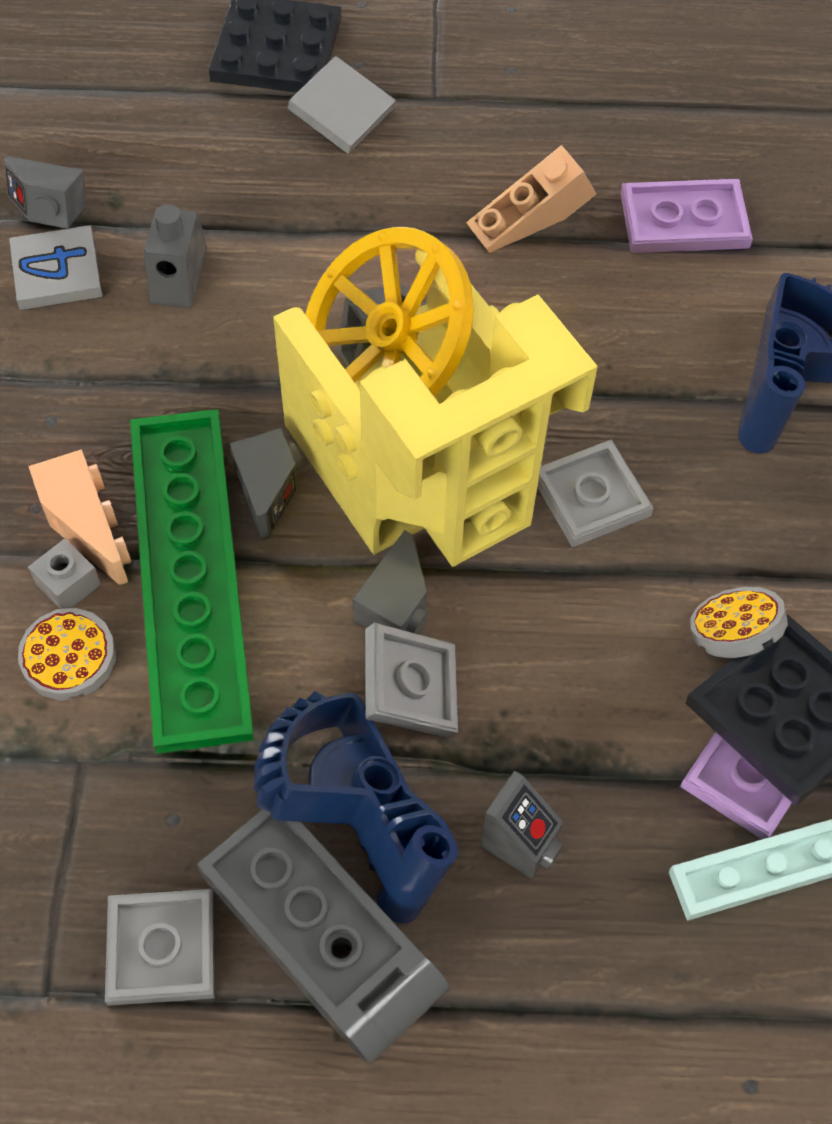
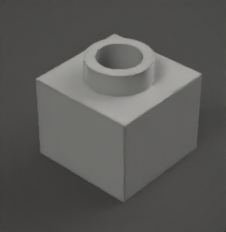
[28,539,101,609]

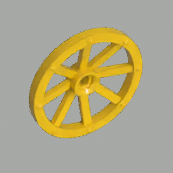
[305,227,474,397]

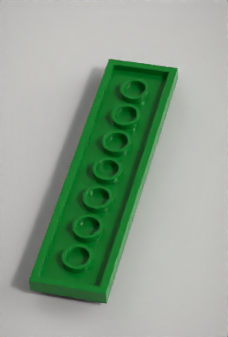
[130,409,255,754]

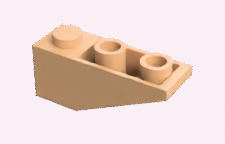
[466,145,596,253]
[28,449,132,585]

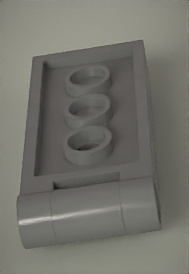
[197,809,450,1065]

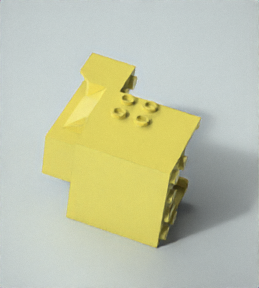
[273,250,598,567]

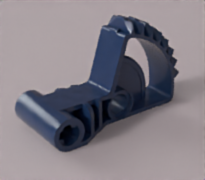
[738,273,832,454]
[253,691,458,923]

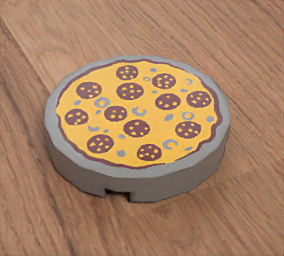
[690,587,788,658]
[18,608,116,701]

